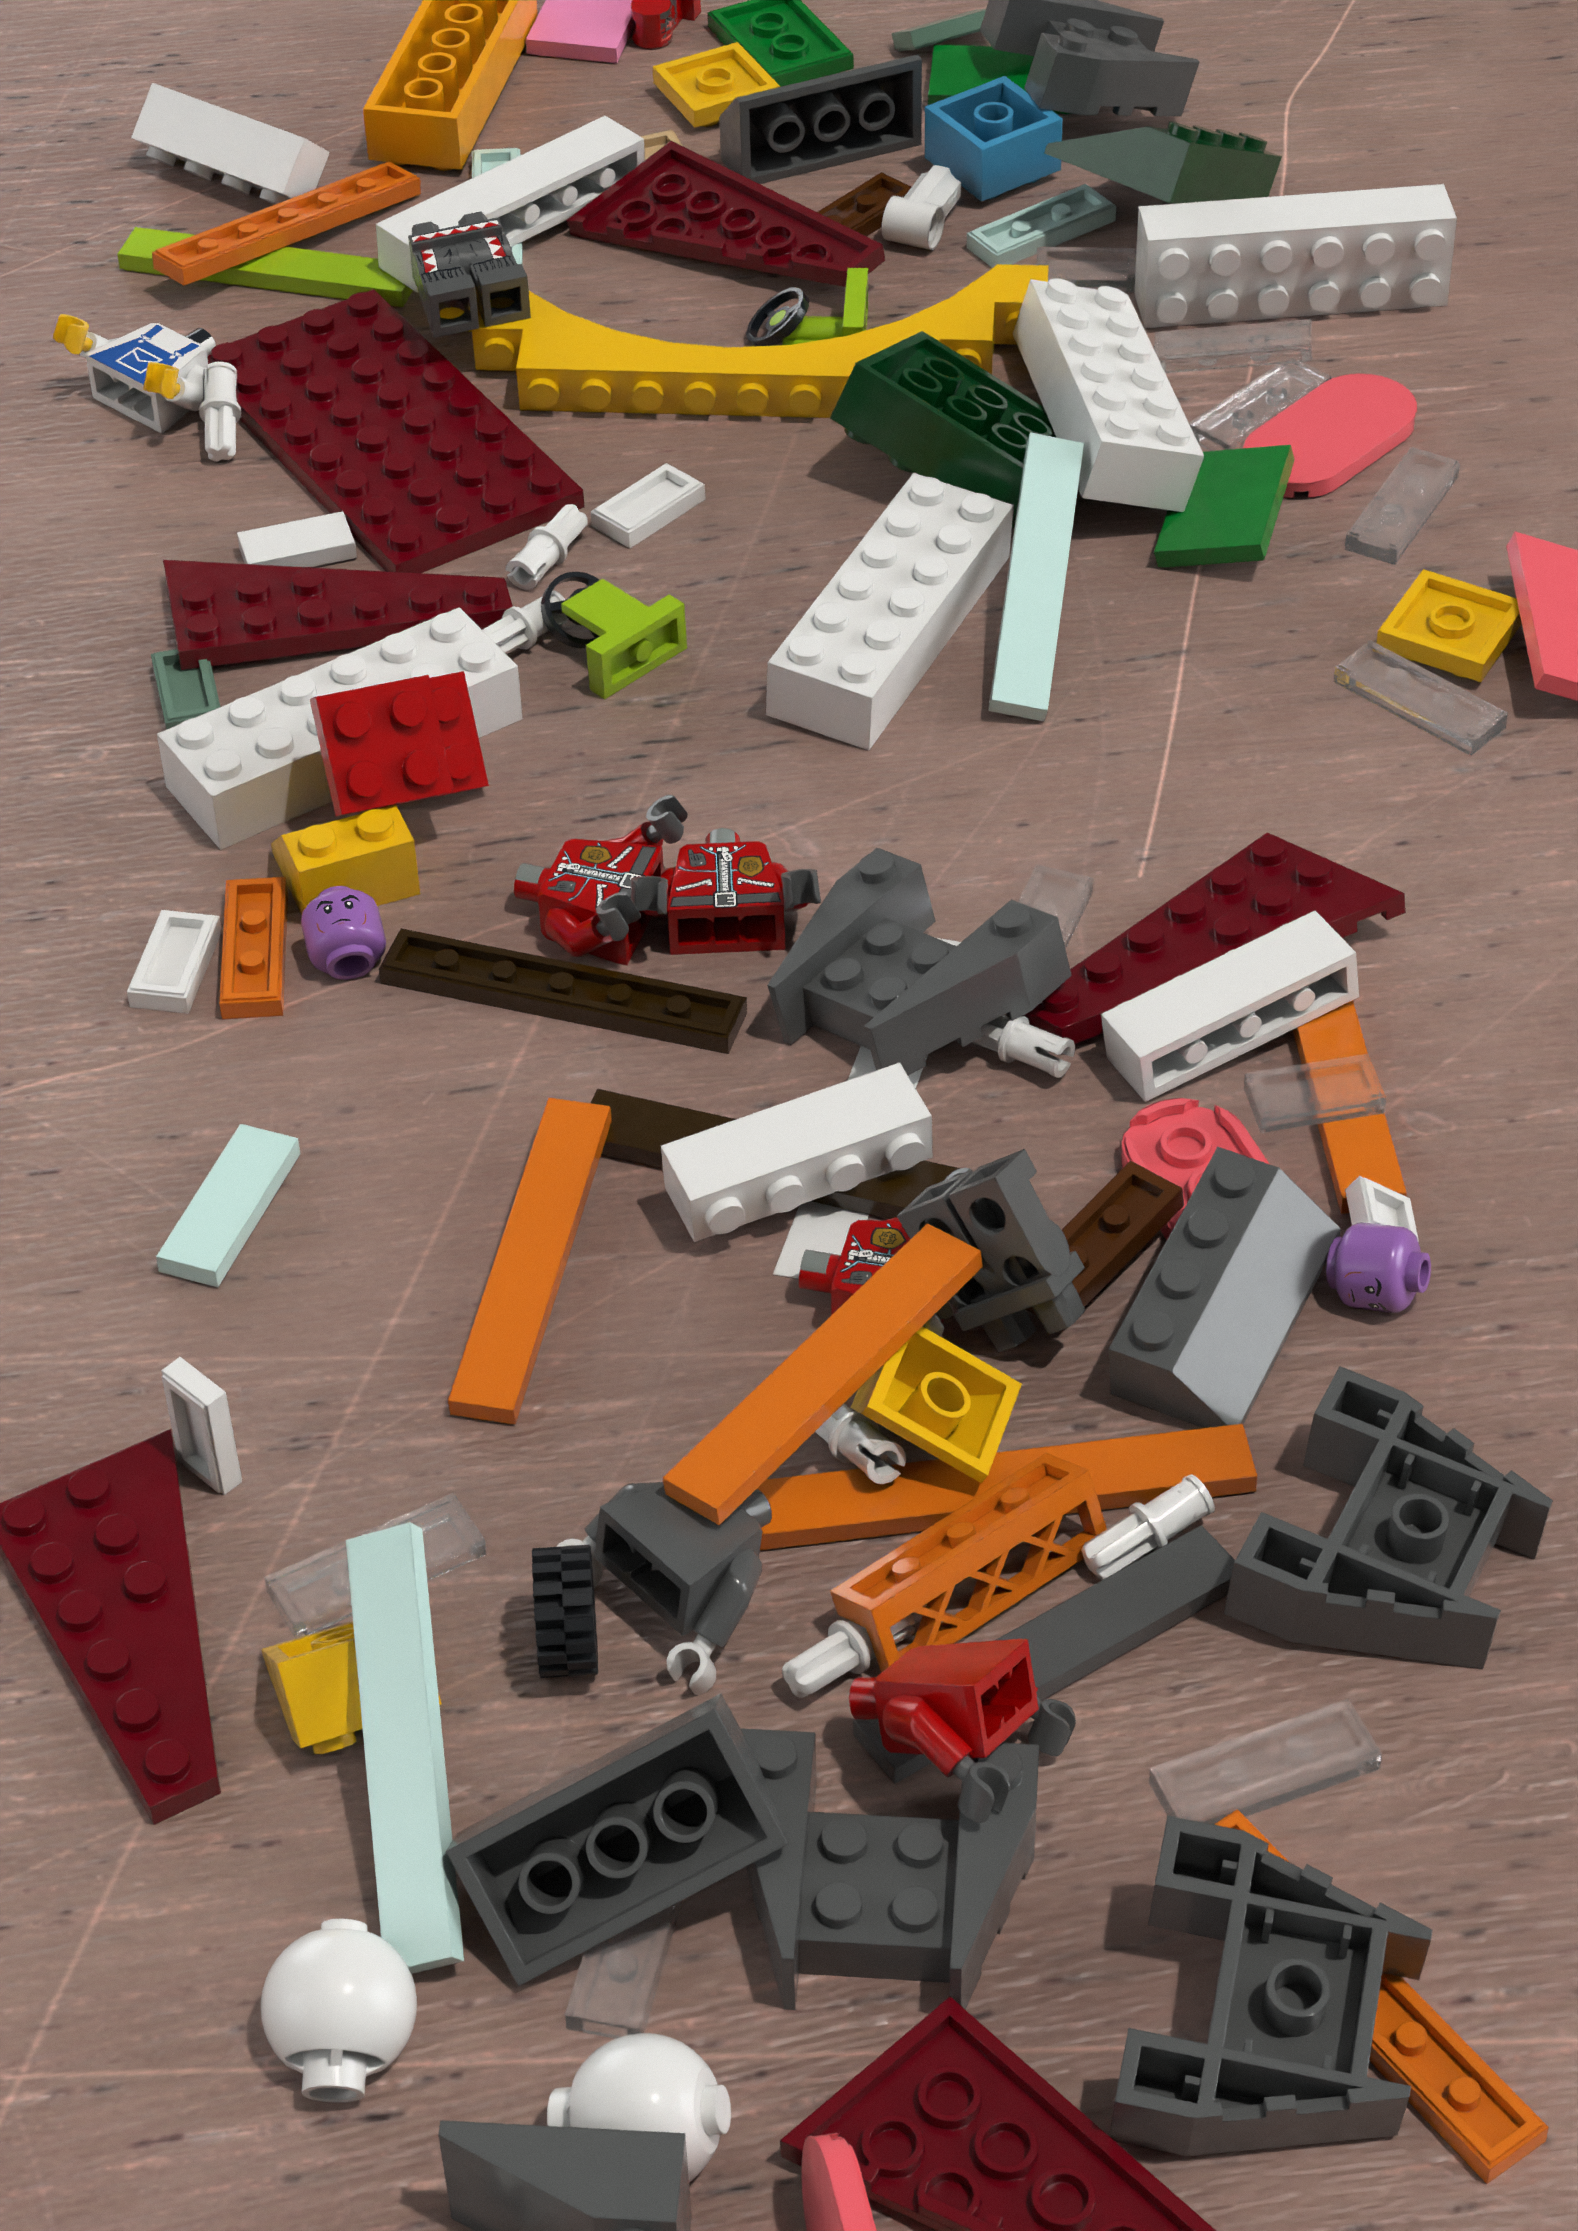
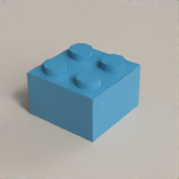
[925,76,1063,202]

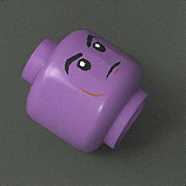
[301,886,386,980]
[1326,1222,1431,1313]

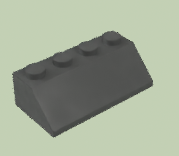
[719,55,922,184]
[1109,1147,1340,1428]
[446,1693,789,1986]

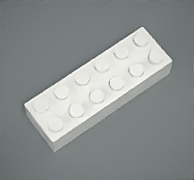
[1135,184,1457,328]
[1013,278,1204,512]
[766,473,1014,750]
[157,607,523,850]

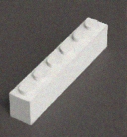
[376,116,645,293]

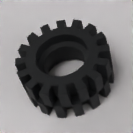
[532,1545,598,1678]

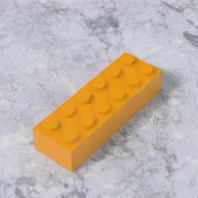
[363,0,538,171]

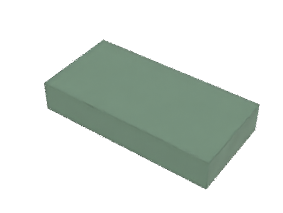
[891,9,986,51]
[151,649,221,730]

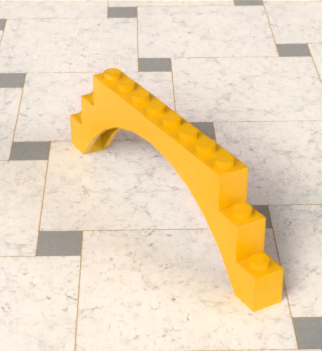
[439,264,1049,418]

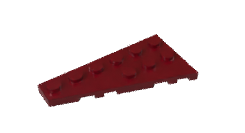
[567,141,885,287]
[163,560,513,670]
[1023,832,1406,1044]
[0,1429,221,1825]
[780,1997,1216,2231]

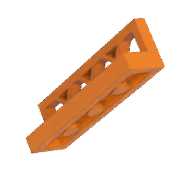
[830,1453,1107,1673]

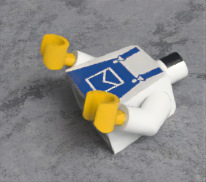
[53,314,216,434]

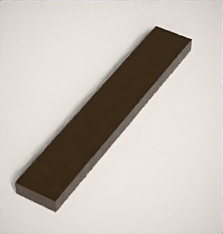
[379,928,747,1054]
[591,1089,961,1219]

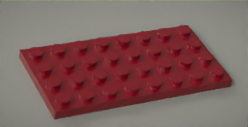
[207,289,585,573]

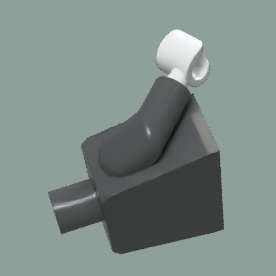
[556,1482,772,1695]

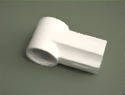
[882,165,961,250]

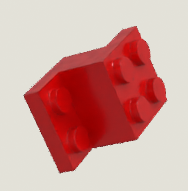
[310,671,489,817]

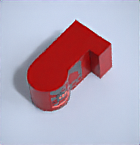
[630,0,701,49]

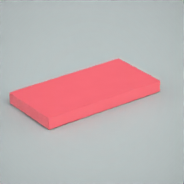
[1506,531,1578,701]

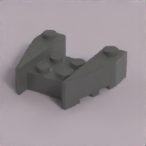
[980,0,1200,116]
[767,847,1072,1075]
[1224,1366,1553,1669]
[741,1728,1039,2010]
[1109,1815,1433,2156]

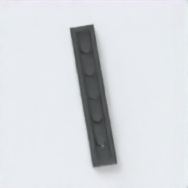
[853,1525,1235,1784]

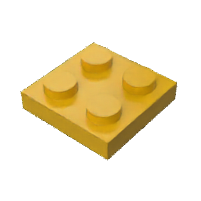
[652,42,780,128]
[1376,569,1522,682]

